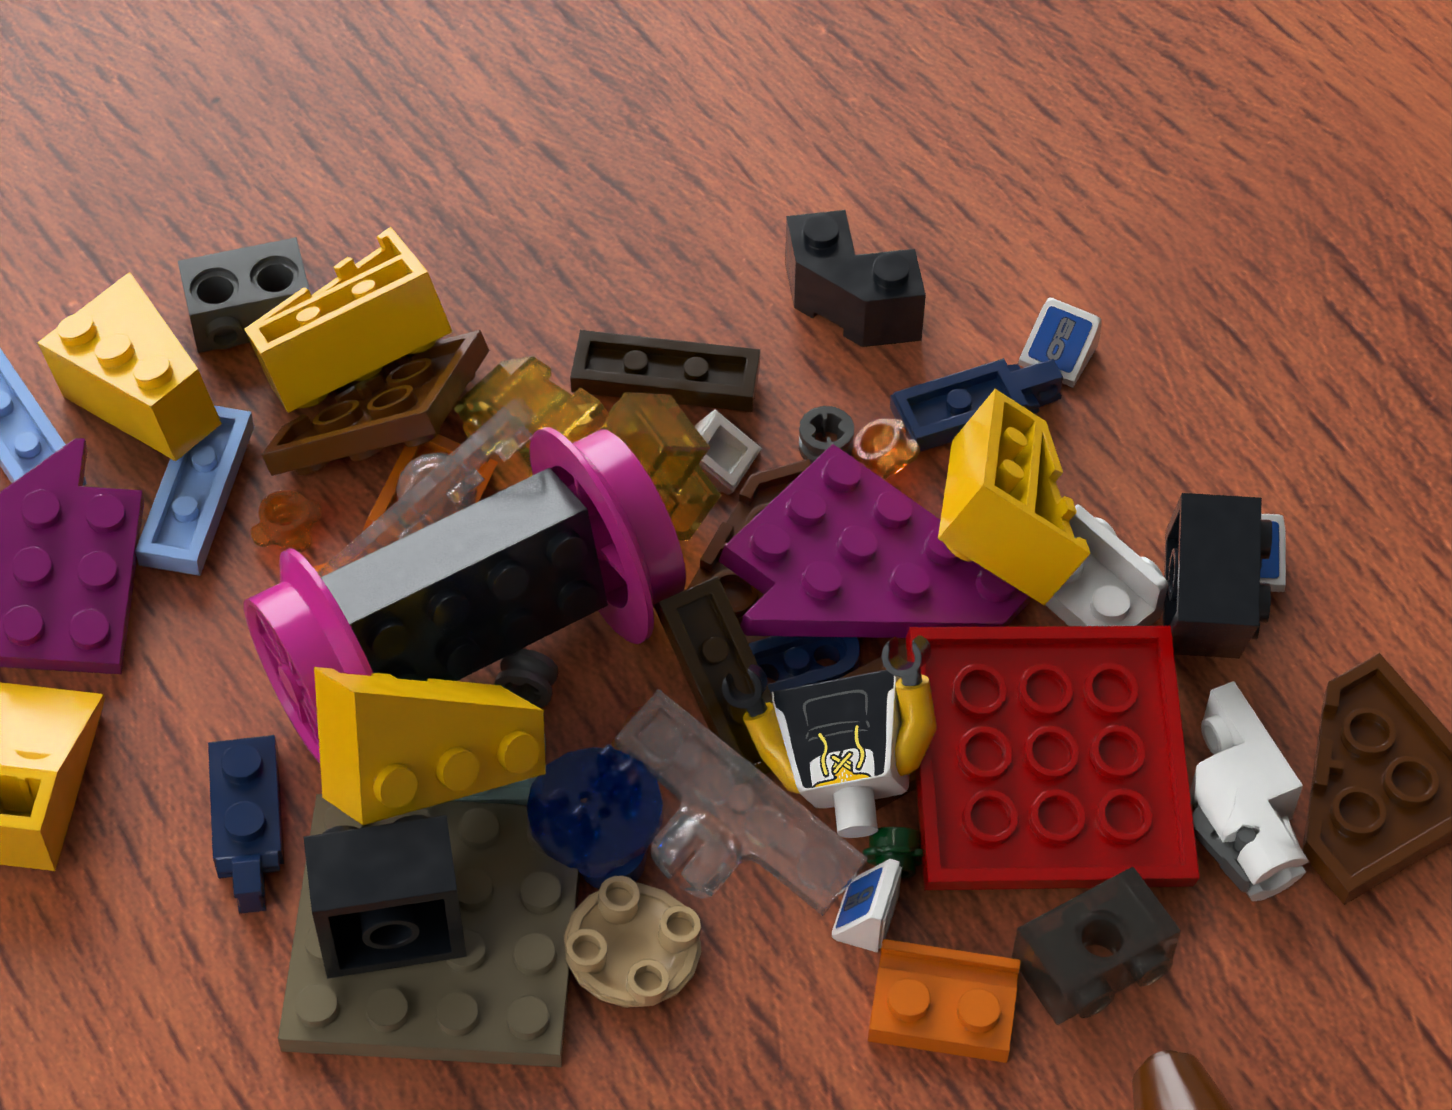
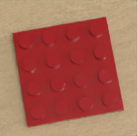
[906,626,1200,891]

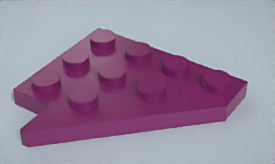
[0,438,144,675]
[719,444,1031,638]

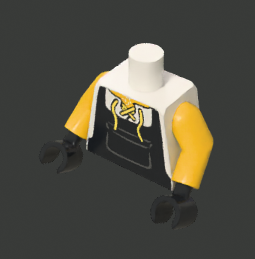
[722,635,937,838]

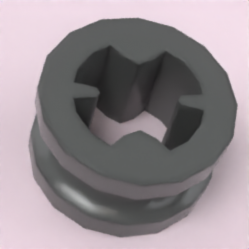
[798,406,854,464]
[494,649,559,708]

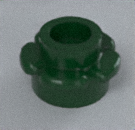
[862,827,923,878]

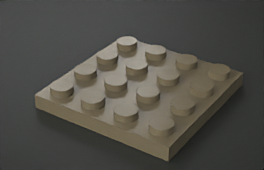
[278,794,585,1067]

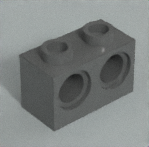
[178,237,310,353]

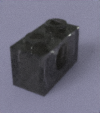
[1012,867,1181,1025]

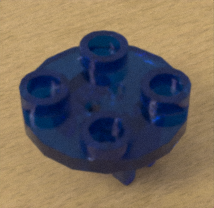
[526,744,664,878]

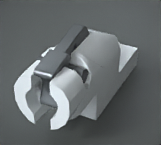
[1190,681,1309,901]

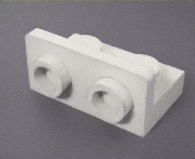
[1046,504,1168,626]

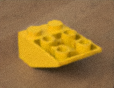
[0,682,105,871]

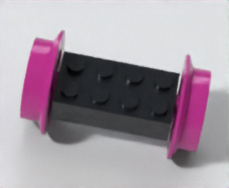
[244,427,686,764]

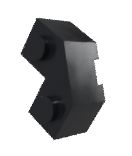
[785,210,926,347]

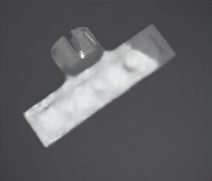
[317,397,538,577]
[615,689,868,916]

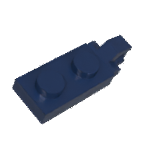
[890,358,1063,454]
[208,735,284,914]

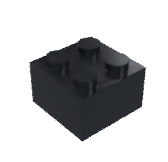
[1162,493,1272,659]
[303,815,467,979]

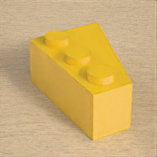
[244,227,453,413]
[37,272,222,461]
[938,389,1091,606]
[314,667,546,825]

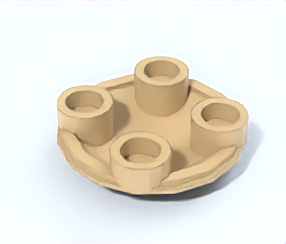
[564,876,701,1008]

